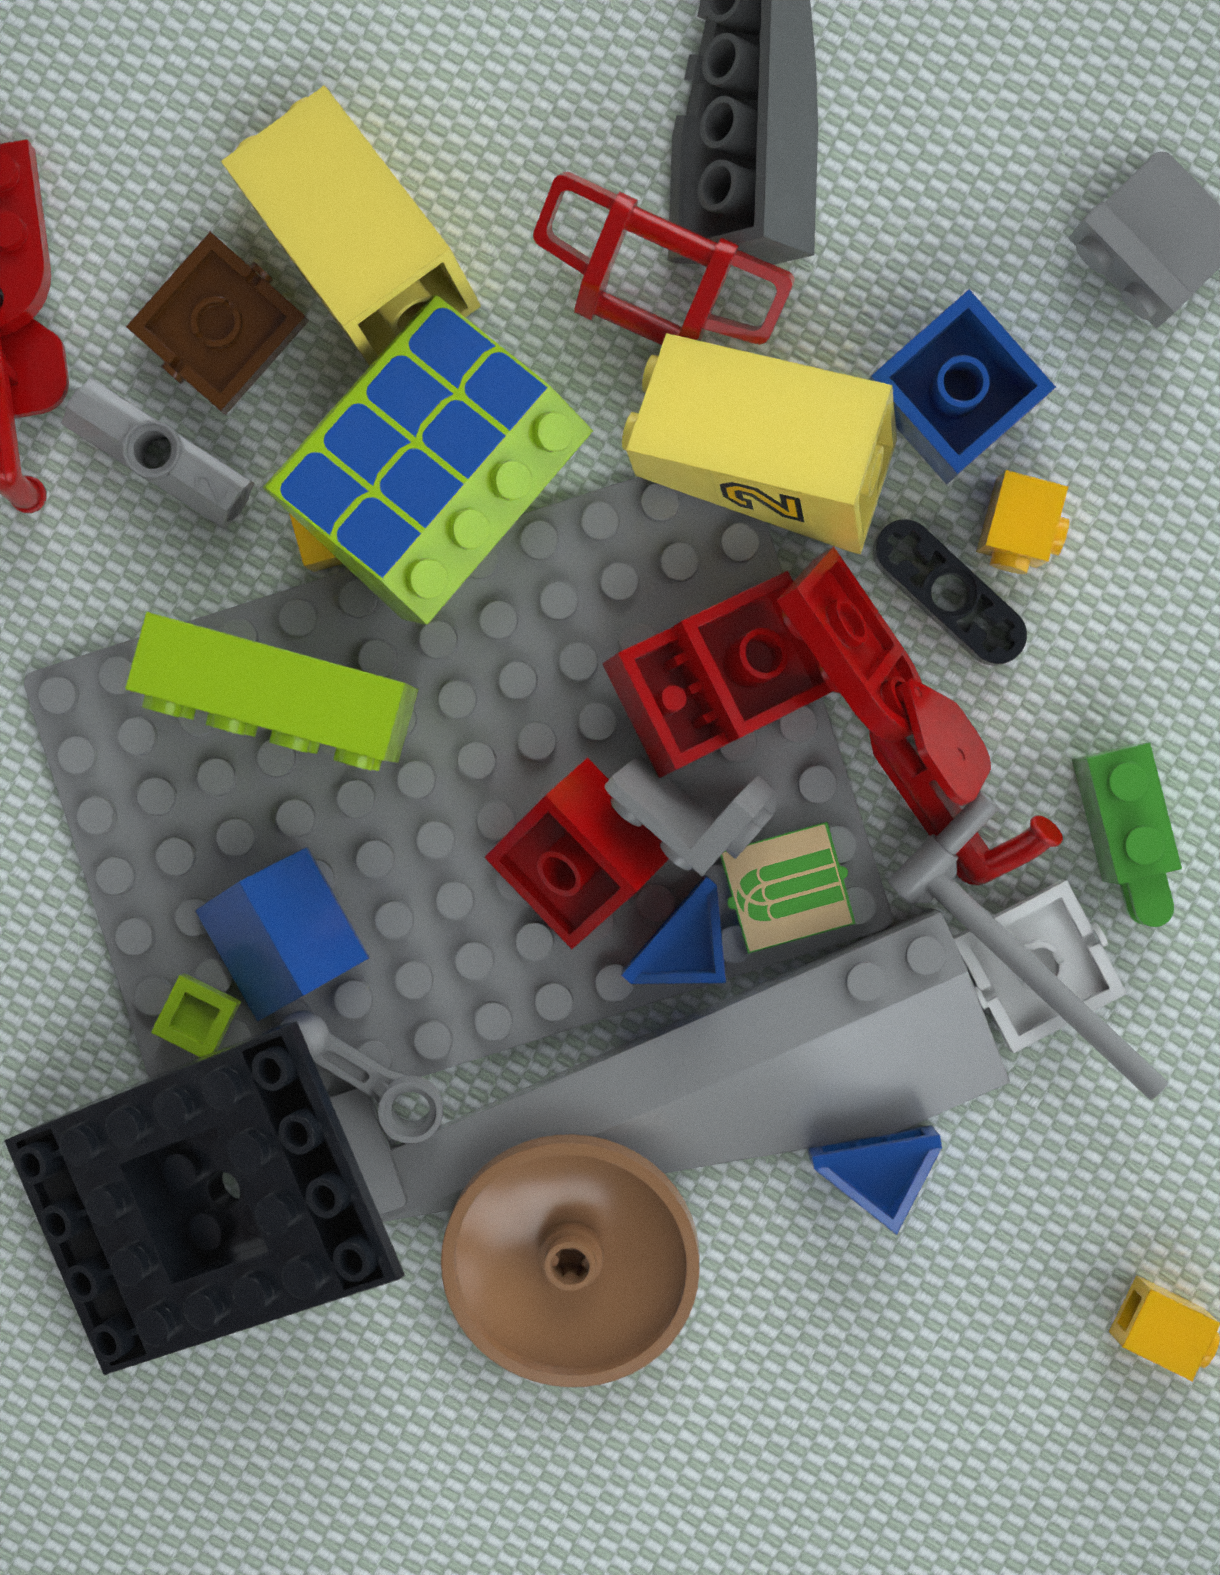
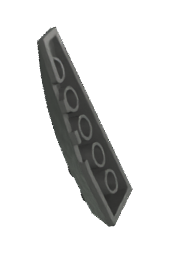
[668,0,818,265]

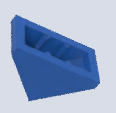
[621,875,726,984]
[808,1125,942,1235]

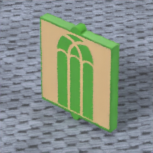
[720,822,856,954]

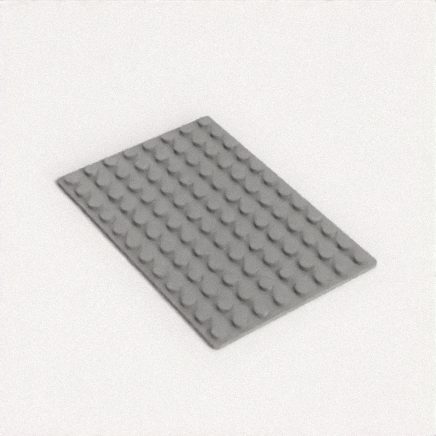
[24,477,892,1096]

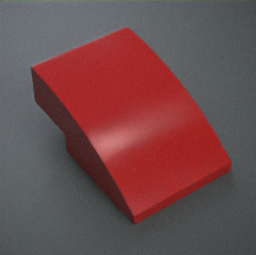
[602,571,834,778]

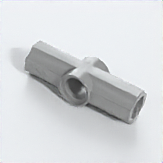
[61,378,254,529]

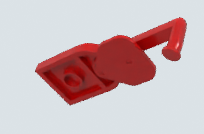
[0,139,69,513]
[776,546,1063,885]

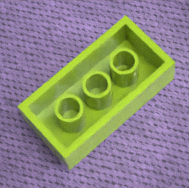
[125,612,419,771]

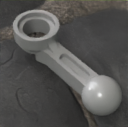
[280,1010,443,1143]

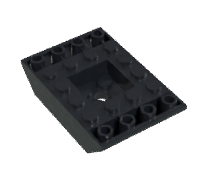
[4,1021,405,1375]

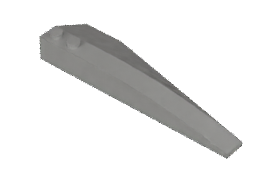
[380,908,1010,1222]

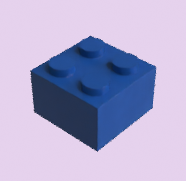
[869,289,1056,485]

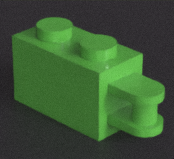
[1072,742,1182,927]

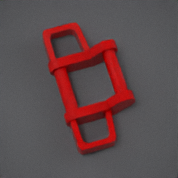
[533,171,795,345]

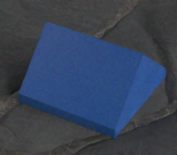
[195,847,370,1022]

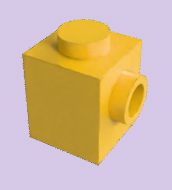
[976,470,1069,574]

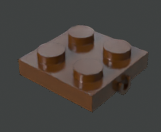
[126,232,309,416]

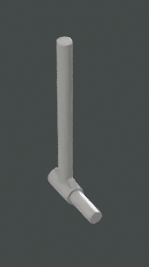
[888,791,1168,1100]

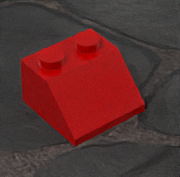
[484,757,669,949]

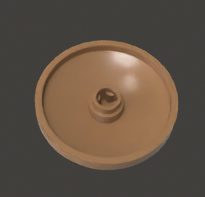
[441,1134,700,1387]

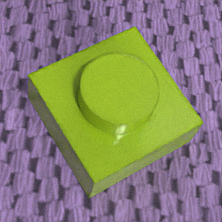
[151,973,241,1057]

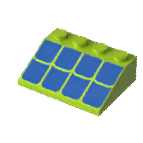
[262,295,593,625]

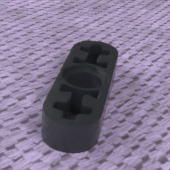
[873,519,1027,666]

